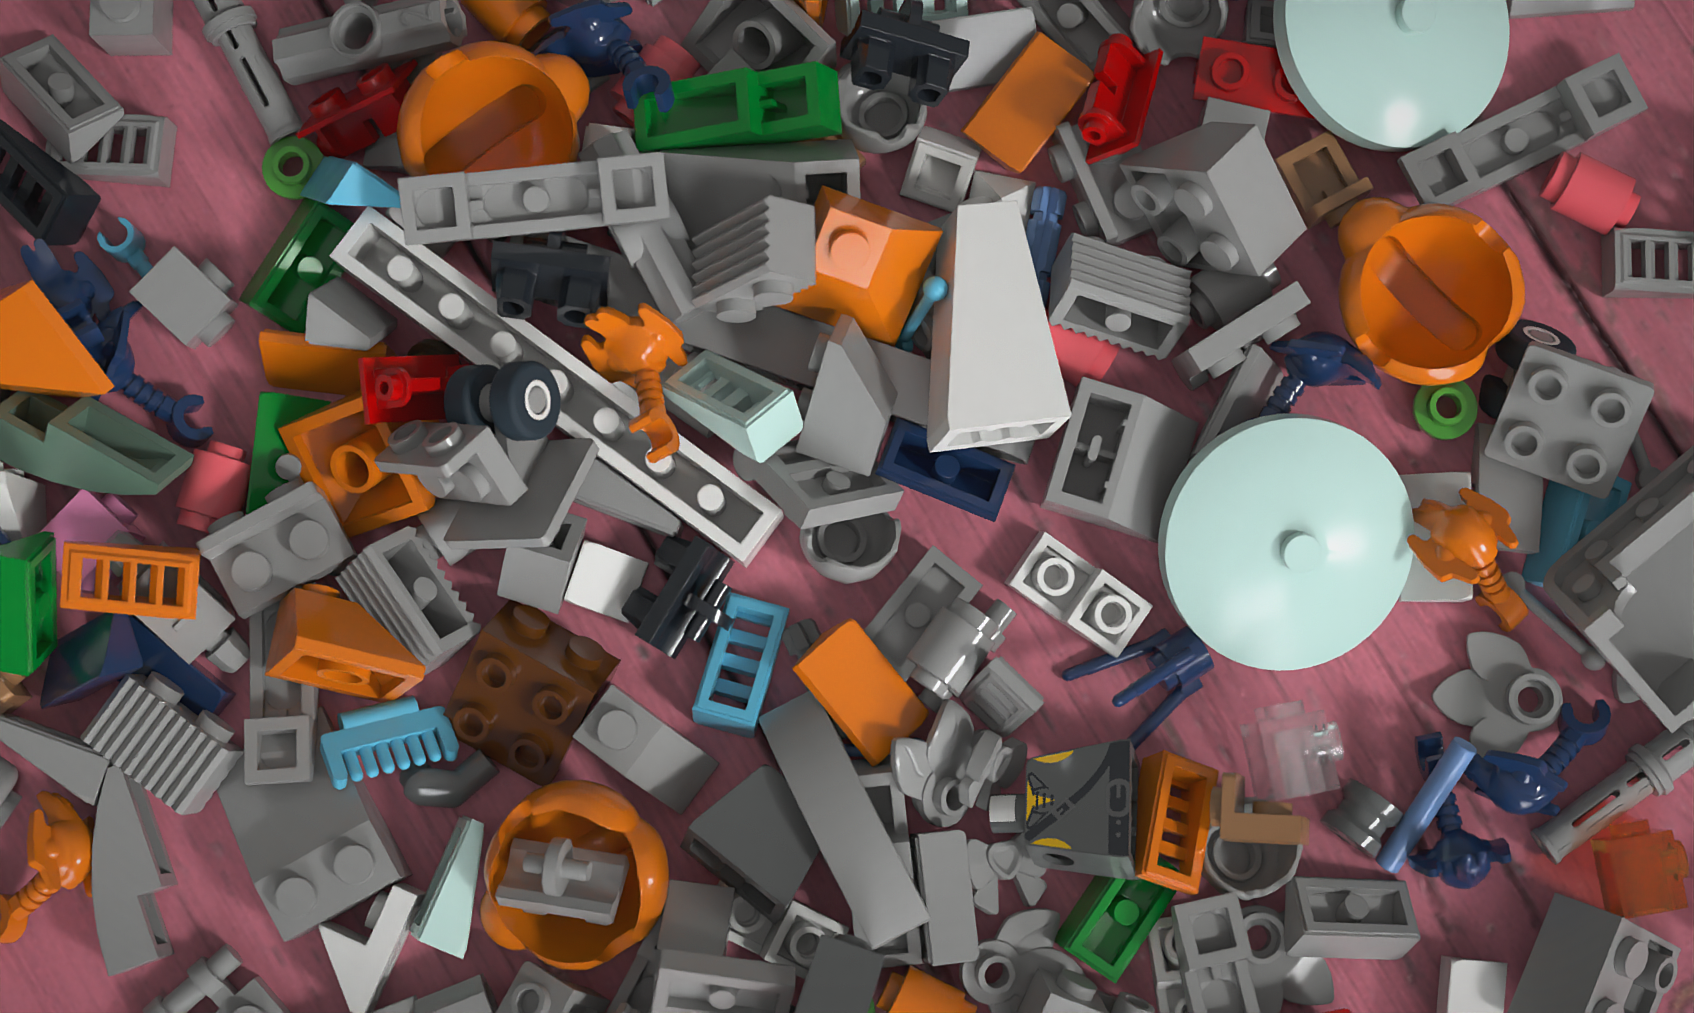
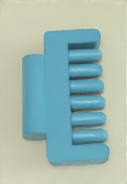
[320,695,459,790]

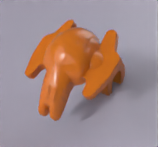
[581,303,687,463]
[1407,488,1529,632]
[0,791,95,944]

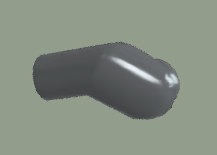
[399,748,500,808]

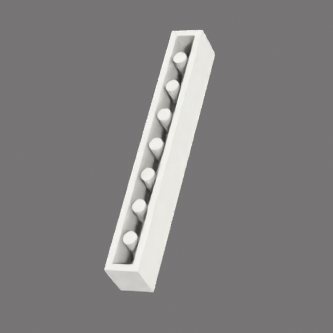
[330,206,784,568]

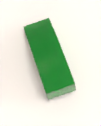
[633,61,842,154]

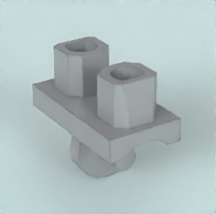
[495,837,630,926]

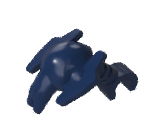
[532,0,675,113]
[11,238,114,350]
[87,301,214,448]
[1243,331,1382,423]
[1463,699,1611,816]
[1407,732,1512,889]

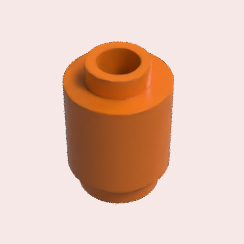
[461,0,551,50]
[876,965,977,1013]

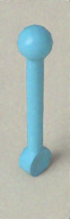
[889,276,948,352]

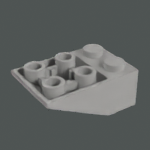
[660,139,861,260]

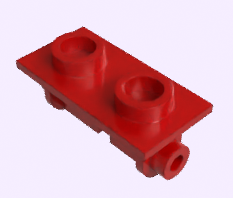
[1078,33,1163,165]
[1192,36,1317,120]
[296,59,418,159]
[358,354,472,424]

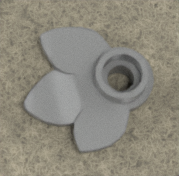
[1431,631,1563,757]
[890,699,991,827]
[1241,905,1334,1013]
[959,908,1086,1013]

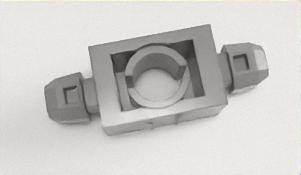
[105,530,250,673]

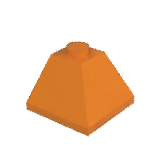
[776,185,943,347]
[0,280,115,399]
[278,389,440,538]
[264,584,426,703]

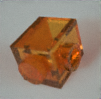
[1590,818,1689,919]

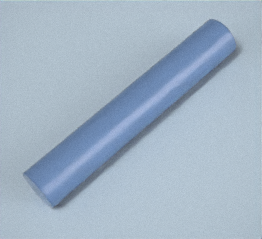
[1376,737,1477,873]

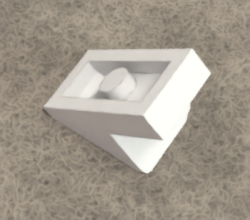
[319,882,426,1013]

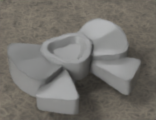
[959,730,1028,811]
[967,833,1047,915]

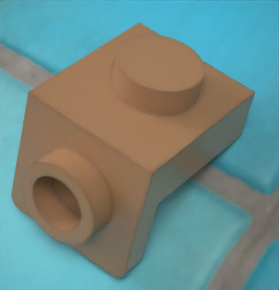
[1274,130,1374,229]

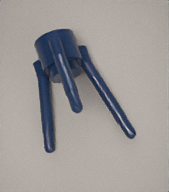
[1061,626,1214,750]

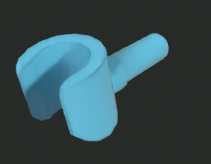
[97,217,153,278]

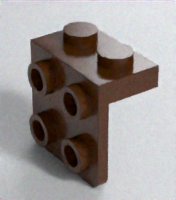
[443,599,621,786]

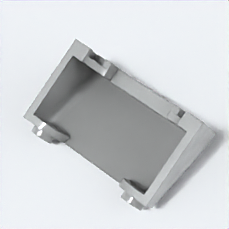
[1543,445,1694,733]

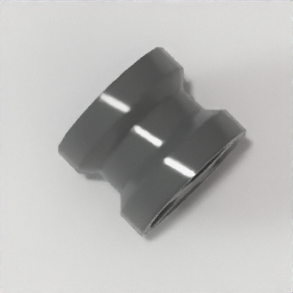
[1320,778,1404,858]

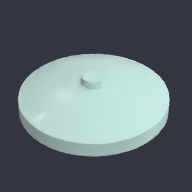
[1273,0,1510,152]
[1158,413,1415,671]

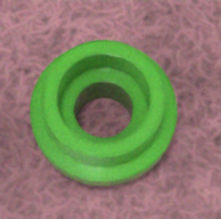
[262,136,324,200]
[1412,381,1478,440]

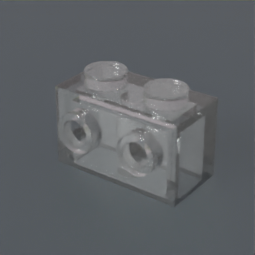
[1240,700,1343,801]

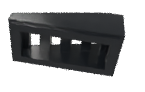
[0,119,101,246]

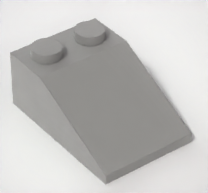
[217,706,413,942]

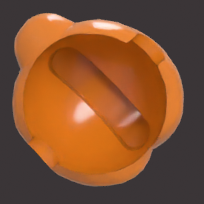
[397,41,590,177]
[1338,197,1525,386]
[480,780,669,970]

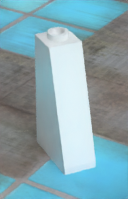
[927,196,1072,453]

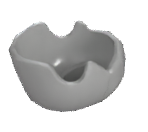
[1130,0,1229,66]
[838,63,927,154]
[799,512,901,584]
[1201,797,1303,900]

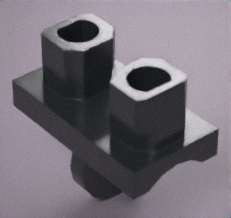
[839,0,970,107]
[491,231,611,328]
[621,536,735,659]

